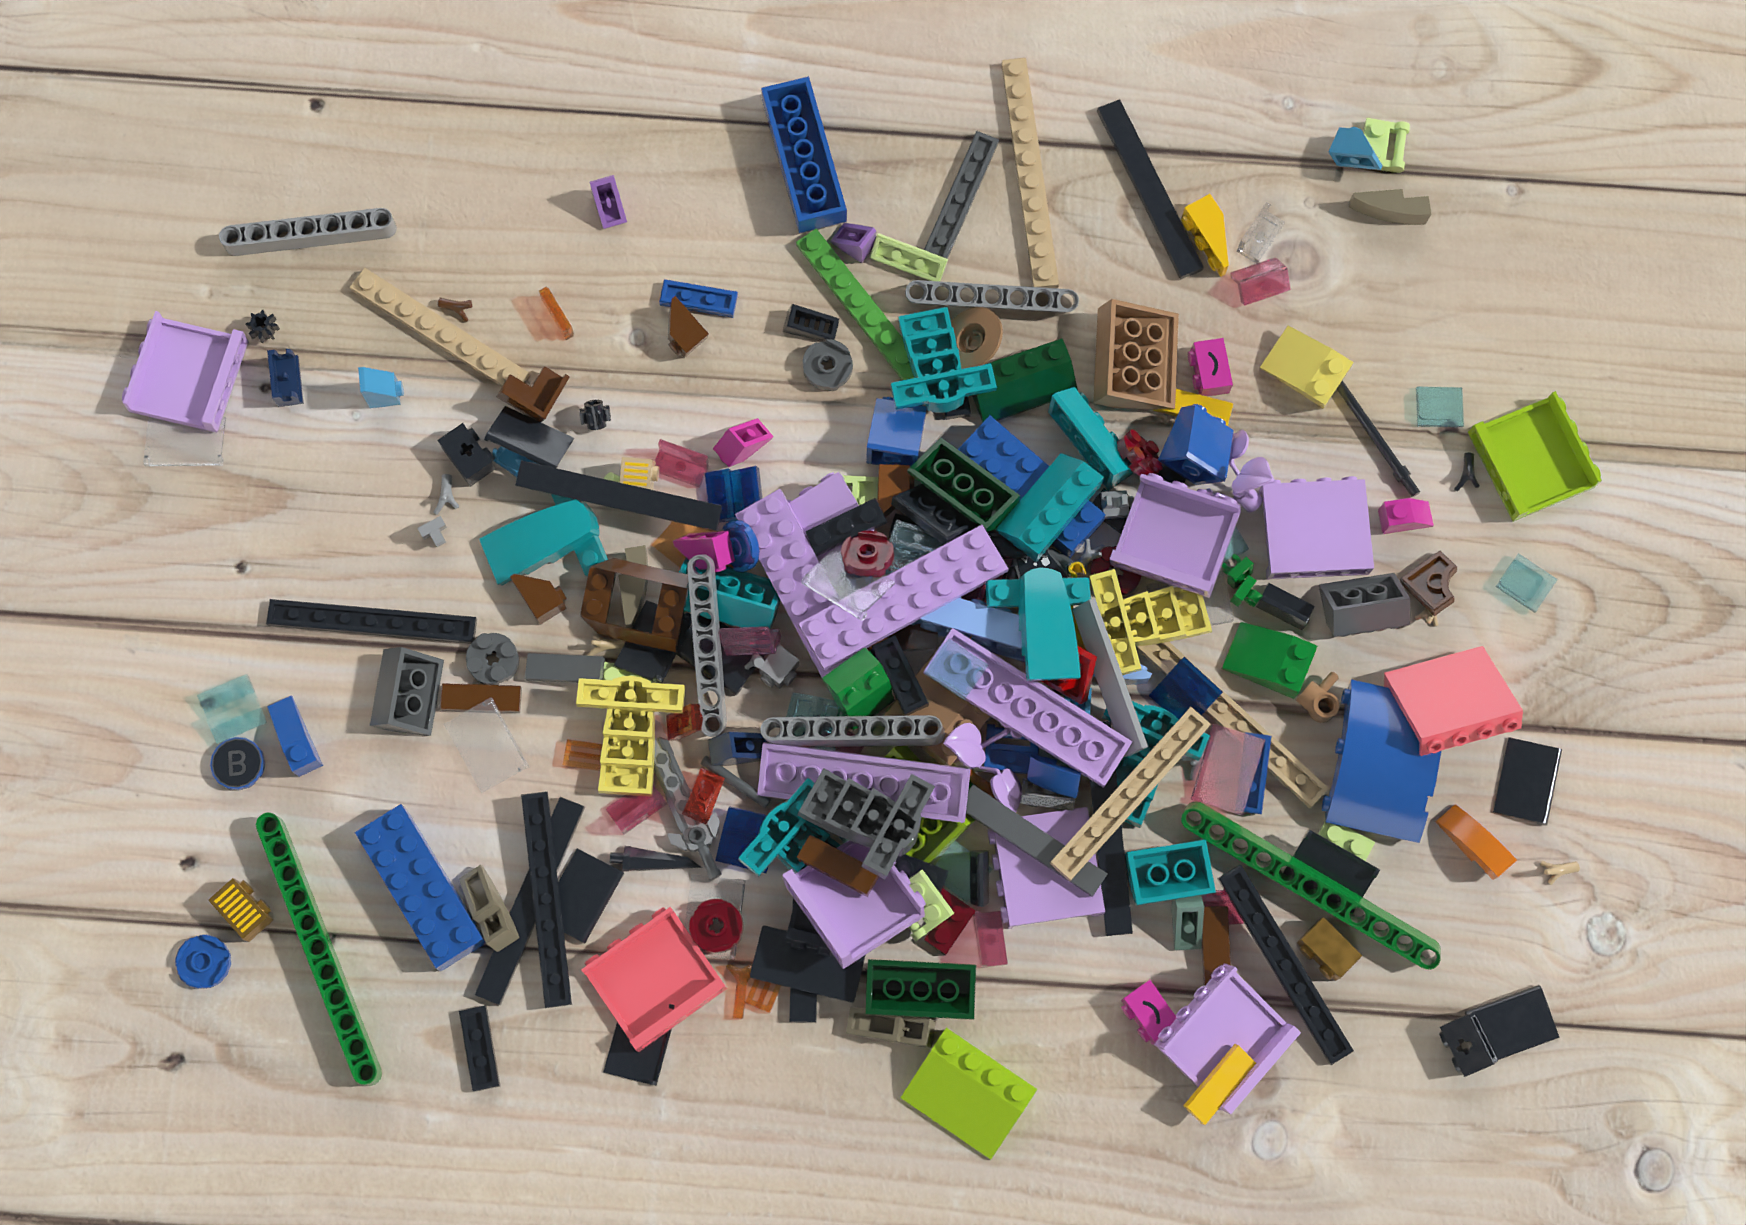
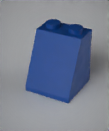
[866,397,927,467]
[1158,404,1234,485]

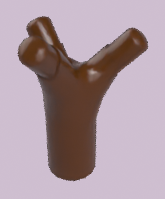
[438,297,473,322]

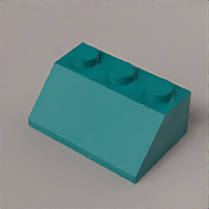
[1125,840,1216,906]

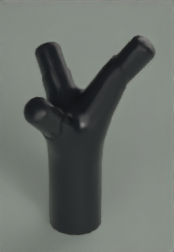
[1454,452,1480,492]

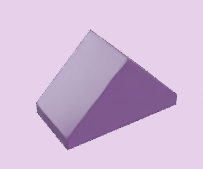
[590,175,627,229]
[830,222,876,263]

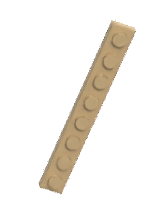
[350,268,530,387]
[1050,707,1211,881]

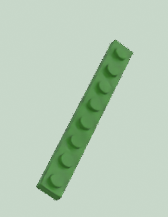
[796,229,914,380]

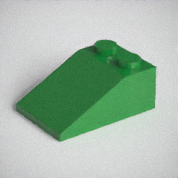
[1221,622,1318,699]
[822,647,895,731]

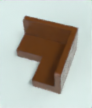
[496,366,570,422]

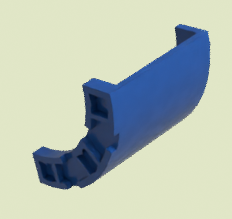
[1321,679,1441,843]

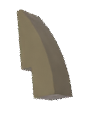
[1348,189,1432,225]
[618,545,648,629]
[459,864,520,952]
[846,1006,936,1048]

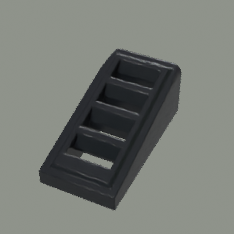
[783,304,840,341]

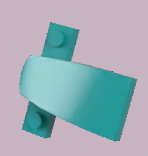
[890,307,997,413]
[479,494,608,586]
[985,568,1091,681]
[1091,701,1210,828]
[738,778,840,877]

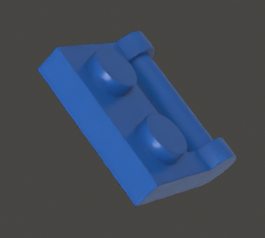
[984,724,1038,774]

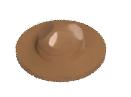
[951,307,1003,369]

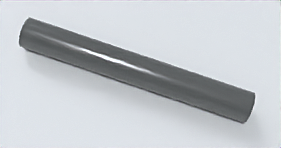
[700,755,771,808]

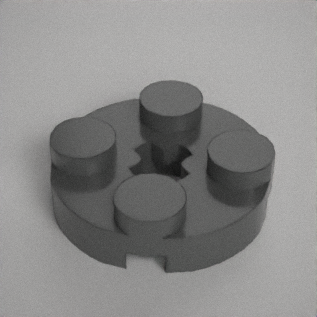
[803,339,853,391]
[466,633,519,685]

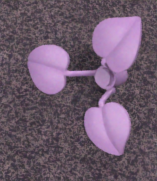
[1205,429,1275,512]
[943,722,1022,813]

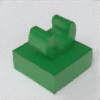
[1222,554,1254,590]
[1230,575,1263,607]

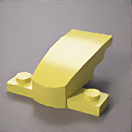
[1090,569,1212,675]
[576,676,685,797]

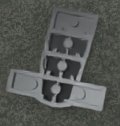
[797,768,935,879]

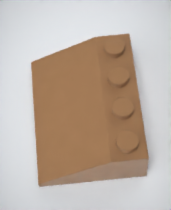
[1093,299,1179,410]
[883,636,990,766]

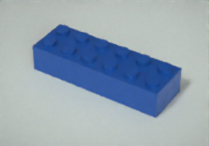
[761,76,847,233]
[958,415,1106,558]
[355,804,486,971]

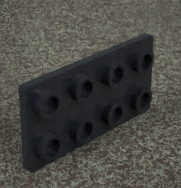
[750,925,866,1003]

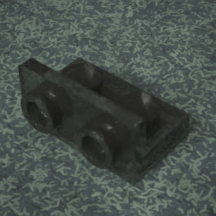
[1020,778,1075,811]

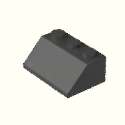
[1319,573,1410,637]
[370,647,444,736]

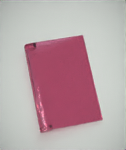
[1191,724,1265,815]

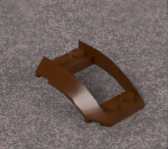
[580,558,689,652]

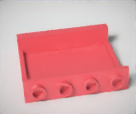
[1384,646,1523,756]
[581,907,727,1052]

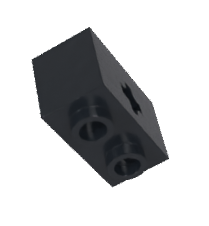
[437,423,495,487]
[1439,1011,1498,1077]

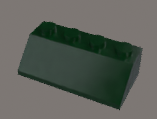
[972,338,1078,422]
[907,437,1020,532]
[865,959,976,1020]

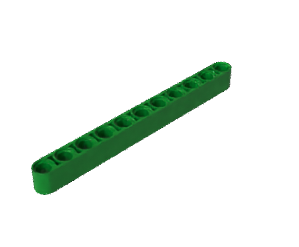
[1181,801,1441,970]
[256,812,382,1086]

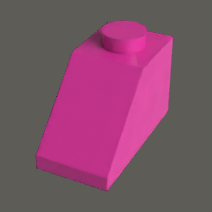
[713,418,774,467]
[1378,498,1434,534]
[673,531,735,572]

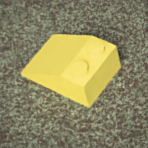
[1260,325,1354,409]

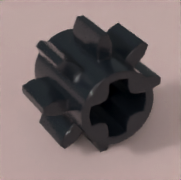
[245,309,280,343]
[579,399,611,430]

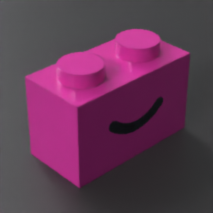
[1188,338,1233,397]
[1121,980,1177,1045]

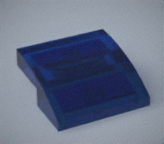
[705,466,763,523]
[1149,656,1223,719]
[715,806,769,874]

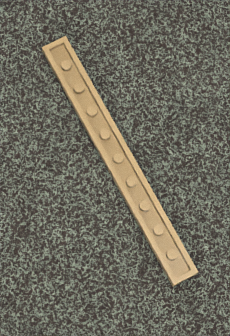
[1001,57,1059,288]
[1136,642,1329,809]

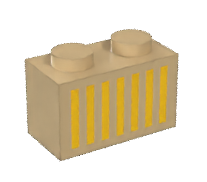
[620,457,659,511]

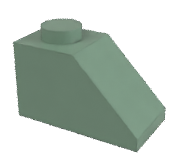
[1171,895,1204,950]

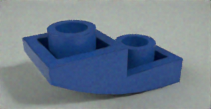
[1027,754,1081,798]

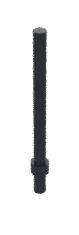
[1337,380,1420,498]

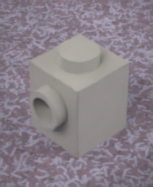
[759,644,799,689]

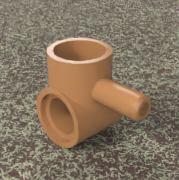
[1296,672,1340,723]

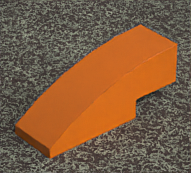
[1435,804,1517,880]

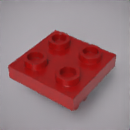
[1041,646,1097,704]

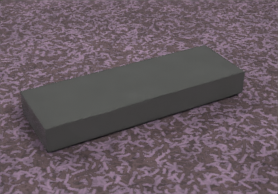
[525,653,605,683]

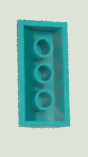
[1048,387,1133,491]
[996,453,1104,562]
[679,557,781,635]

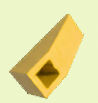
[1181,194,1229,277]

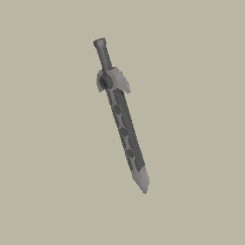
[654,720,722,880]

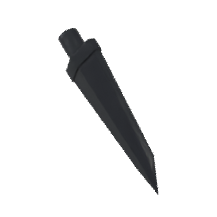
[610,846,703,872]

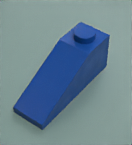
[267,695,323,777]

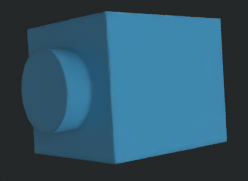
[1328,127,1382,170]
[358,367,404,408]

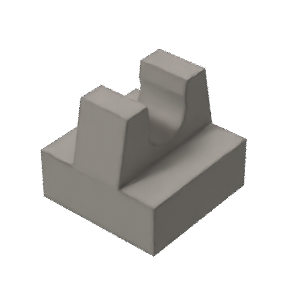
[1100,490,1129,519]
[418,516,447,547]

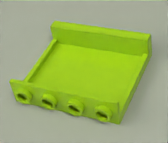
[1468,391,1602,522]

